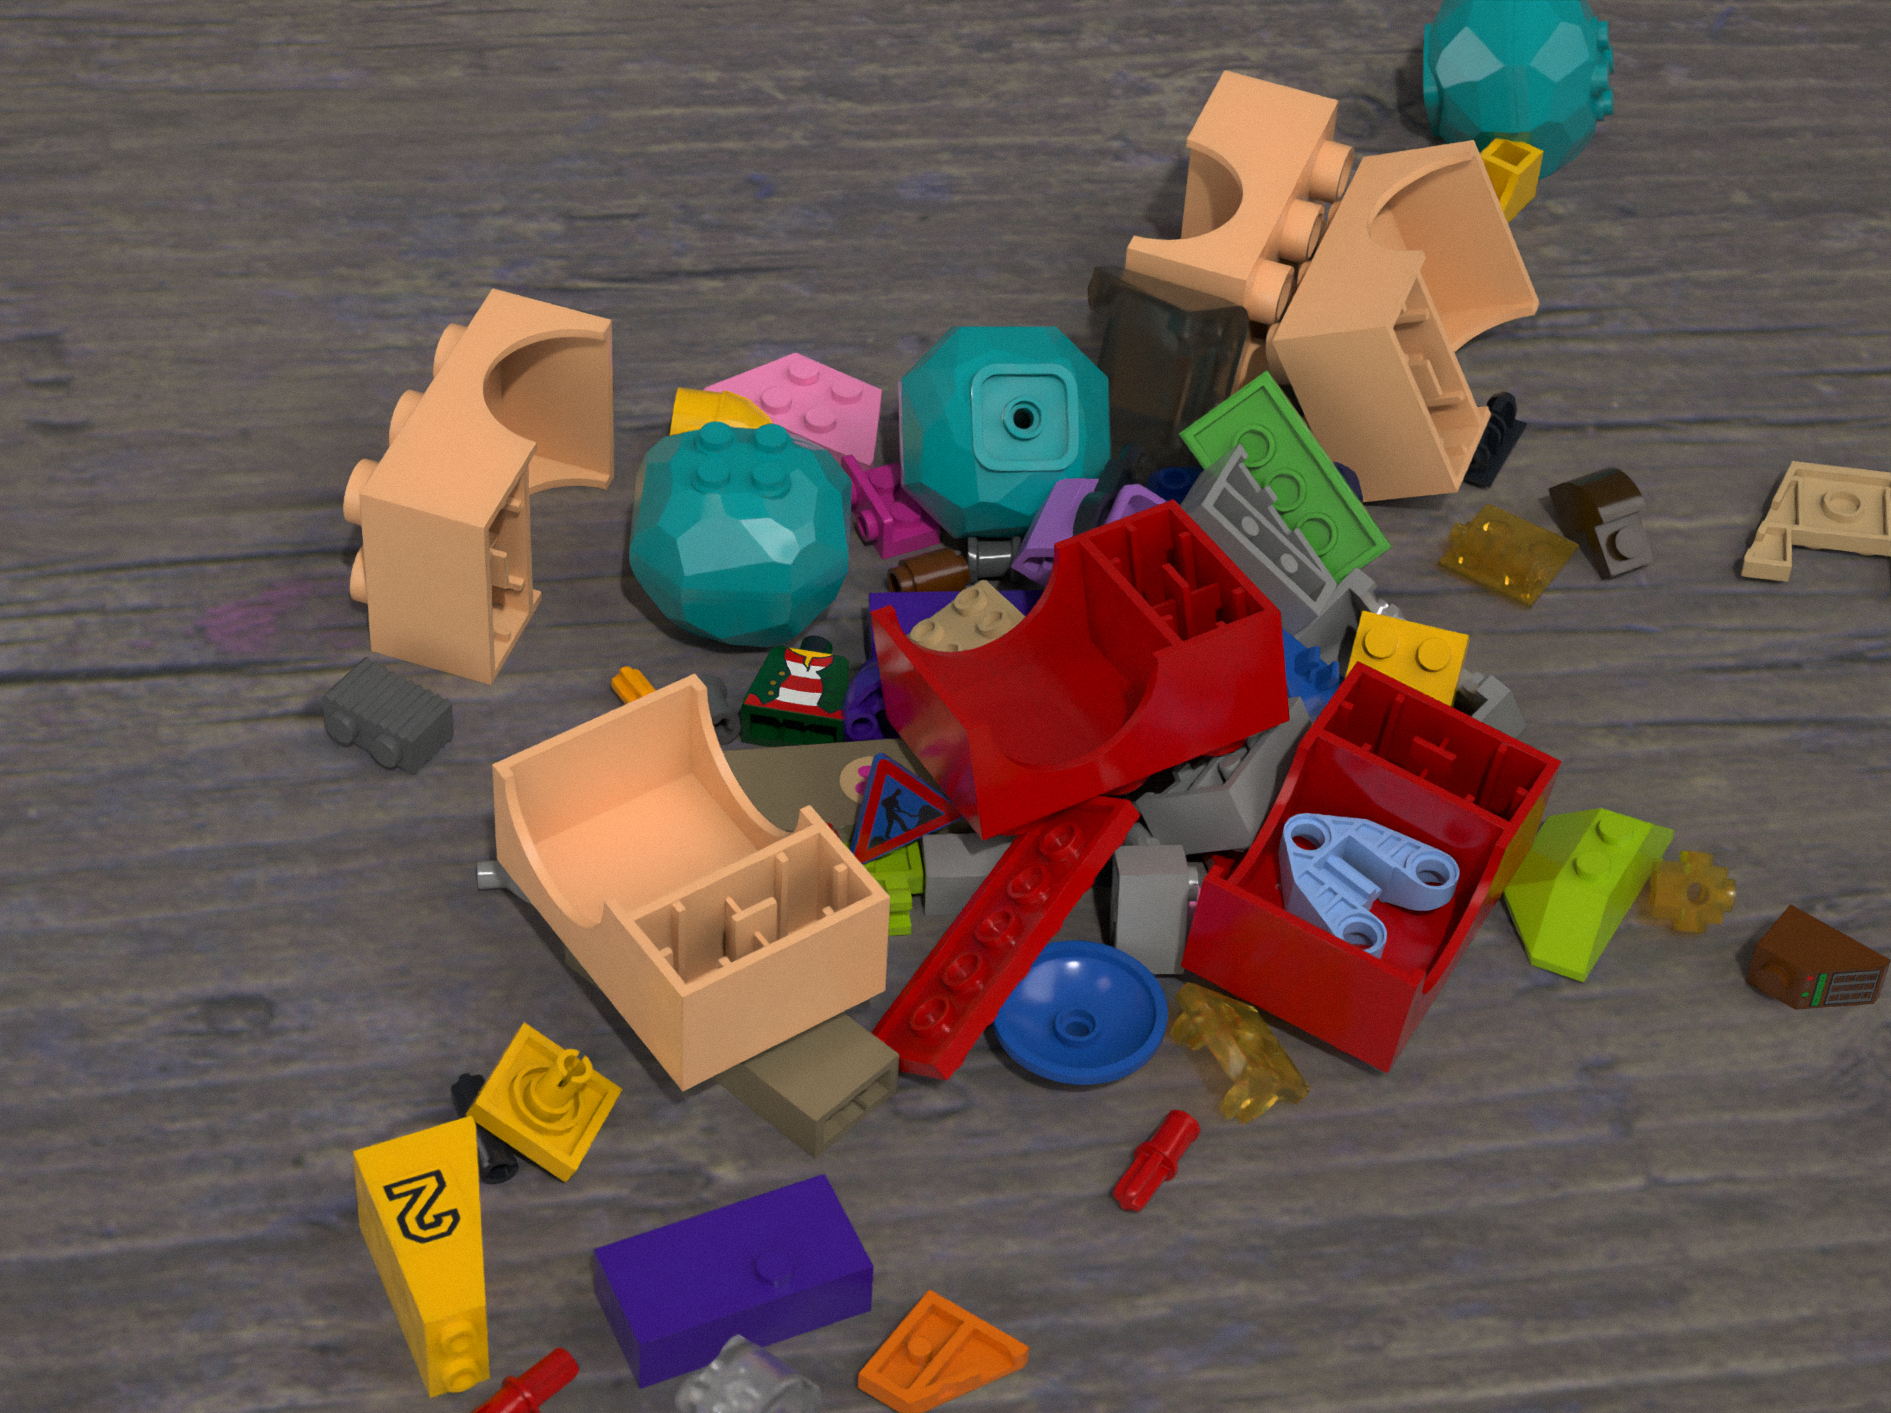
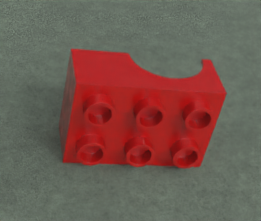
[870,499,1290,840]
[1180,661,1562,1074]

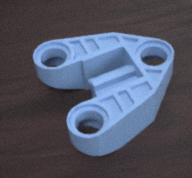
[1278,813,1460,959]

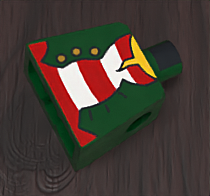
[741,635,849,747]

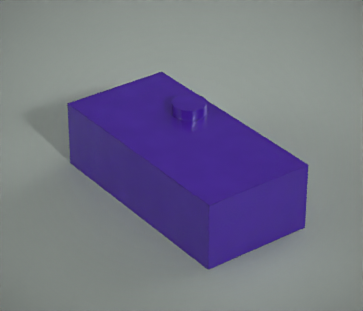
[594,1174,874,1389]

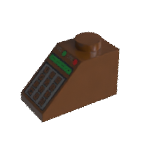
[1746,904,1891,1010]

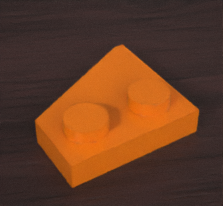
[858,1289,1030,1413]

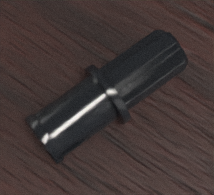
[451,1073,519,1184]

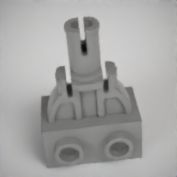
[1109,823,1198,974]

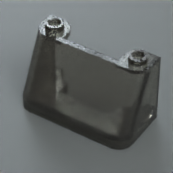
[1087,265,1249,501]

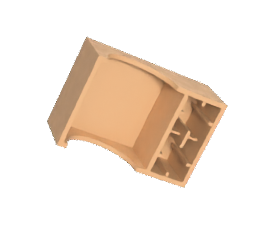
[1112,70,1354,425]
[1266,140,1540,502]
[343,288,614,685]
[492,673,890,1091]

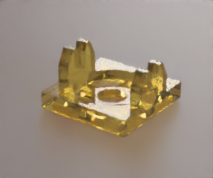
[1170,982,1311,1124]

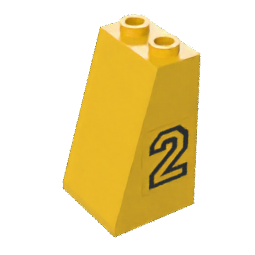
[353,1115,490,1398]

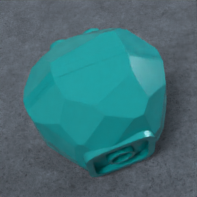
[1423,0,1614,180]
[898,326,1111,539]
[629,422,852,647]

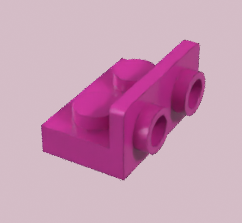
[841,454,941,560]

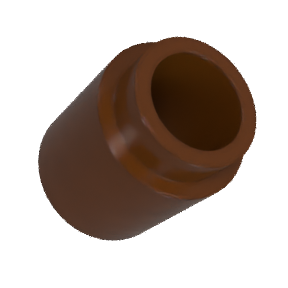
[887,547,970,592]

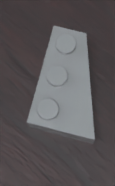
[1180,443,1337,635]
[1136,696,1313,855]

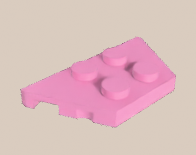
[704,352,882,471]

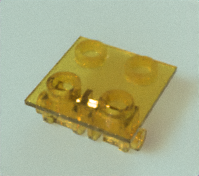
[1438,503,1579,608]

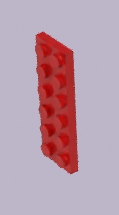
[871,796,1140,1081]

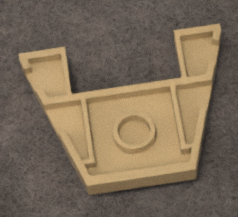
[1741,461,1891,582]

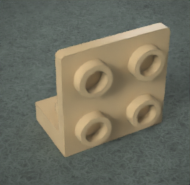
[906,580,1026,652]

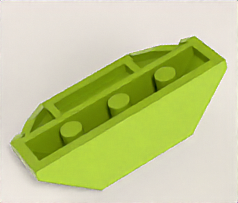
[1502,808,1674,982]

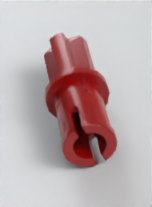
[1113,1109,1201,1212]
[470,1347,580,1413]

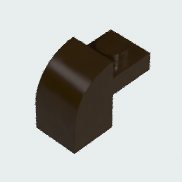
[1548,467,1655,580]

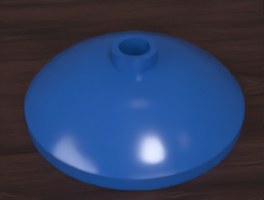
[992,940,1168,1085]

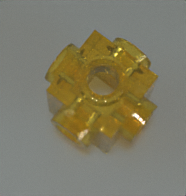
[1646,850,1736,933]

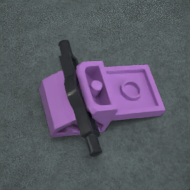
[1011,442,1167,588]

